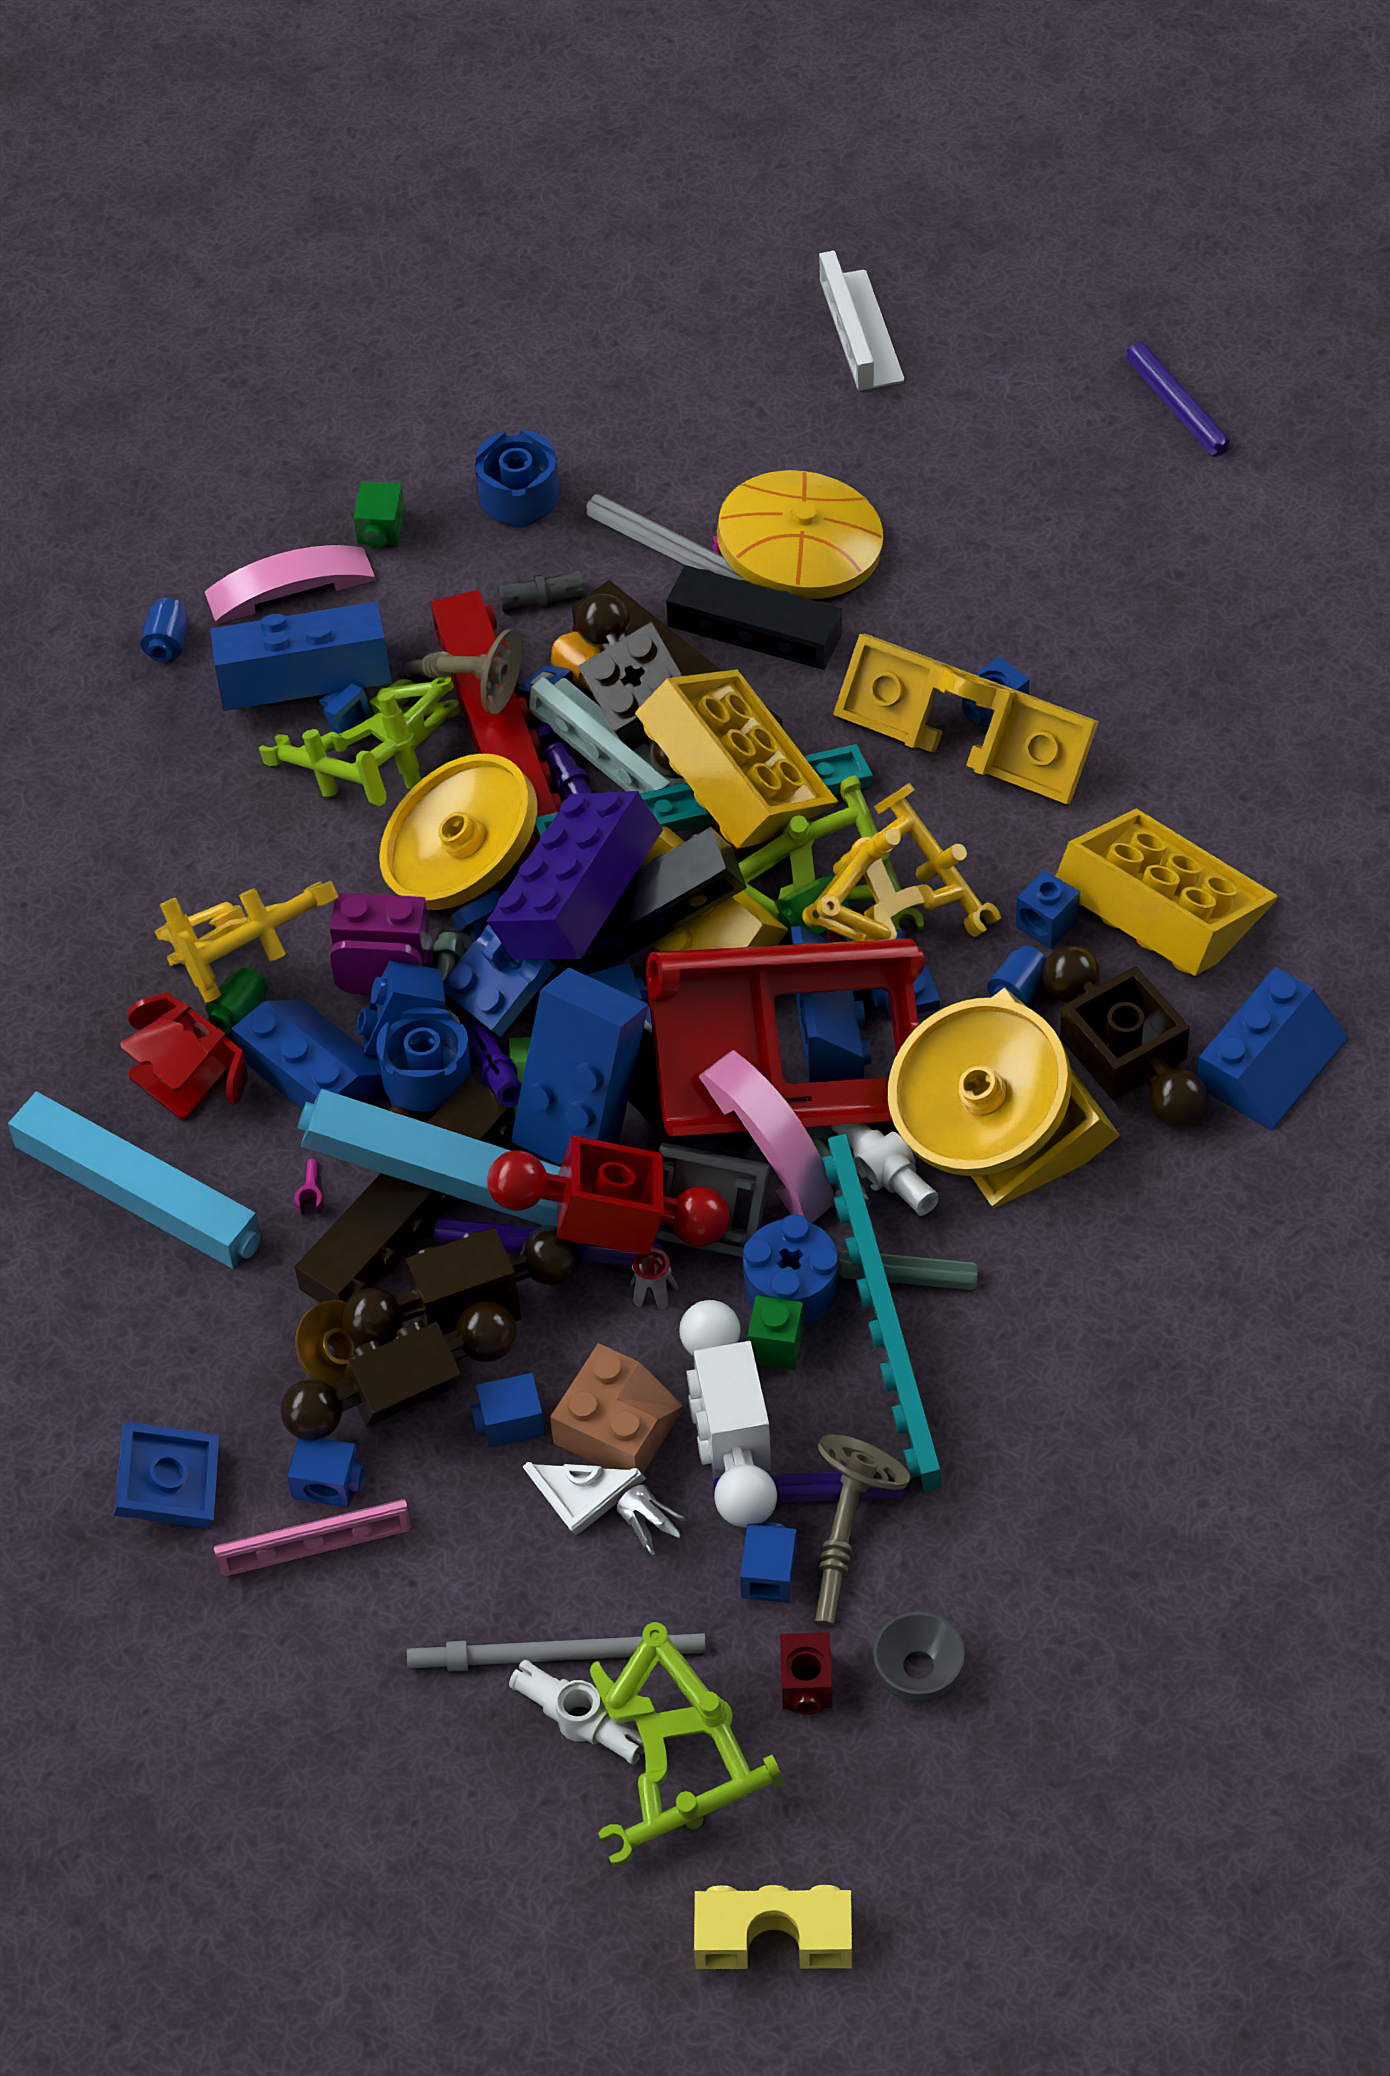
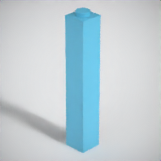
[297,1089,560,1226]
[8,1091,261,1269]

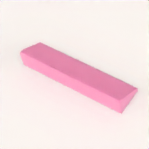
[214,1499,411,1577]

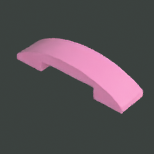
[205,545,376,625]
[699,1050,835,1223]

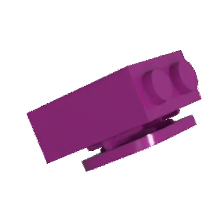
[330,893,434,995]

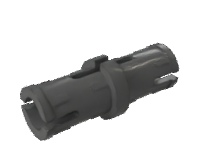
[497,571,584,612]

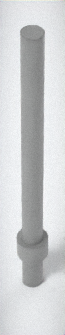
[407,1633,706,1672]

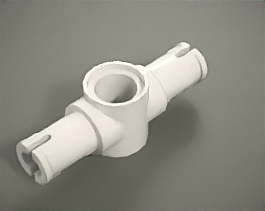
[832,1123,938,1216]
[509,1659,645,1765]

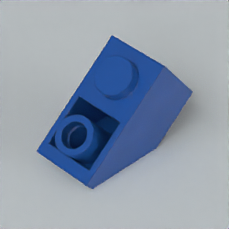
[356,960,445,1056]

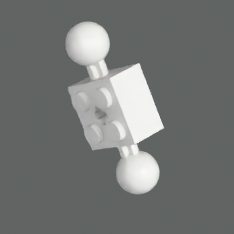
[679,1300,777,1528]

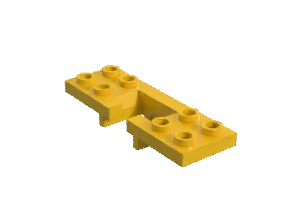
[833,633,1099,804]

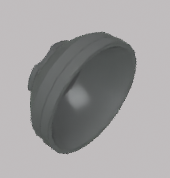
[873,1611,965,1701]

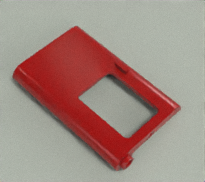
[646,939,924,1136]

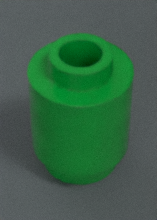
[205,967,268,1034]

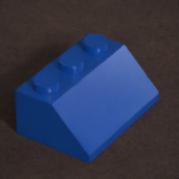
[791,926,871,1083]
[1197,967,1348,1131]
[232,1000,383,1110]

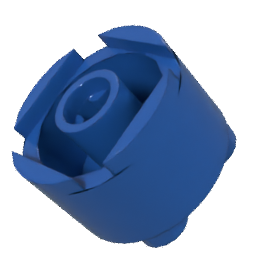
[475,430,560,528]
[376,1006,473,1112]
[743,1214,838,1326]

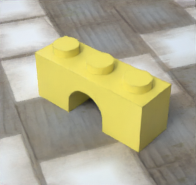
[694,1885,852,1969]

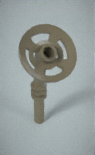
[404,629,522,714]
[814,1434,910,1628]

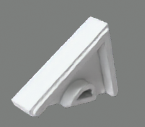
[523,1462,646,1535]

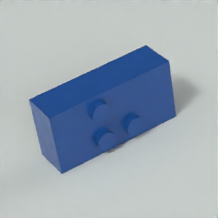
[210,601,392,711]
[511,968,649,1166]

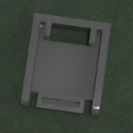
[655,1143,771,1257]

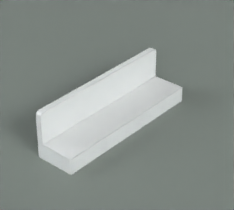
[819,251,904,391]

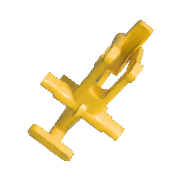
[802,782,1001,941]
[154,881,339,1003]

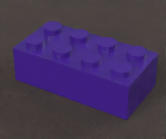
[486,791,663,960]

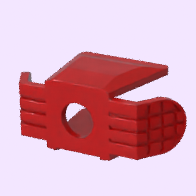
[121,992,248,1120]

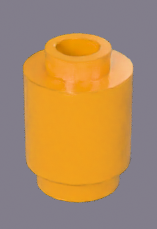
[551,632,602,691]

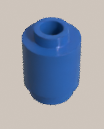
[140,598,189,662]
[987,946,1047,1006]

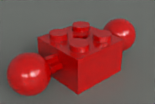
[487,1135,730,1256]

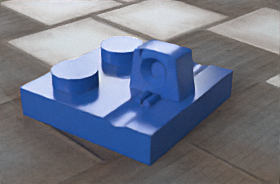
[443,924,557,1037]
[114,1421,219,1529]

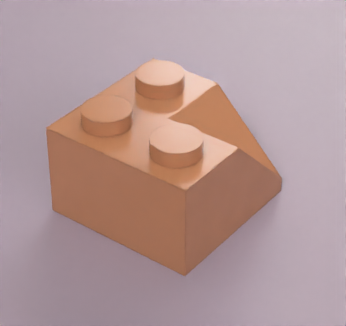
[550,1343,684,1474]

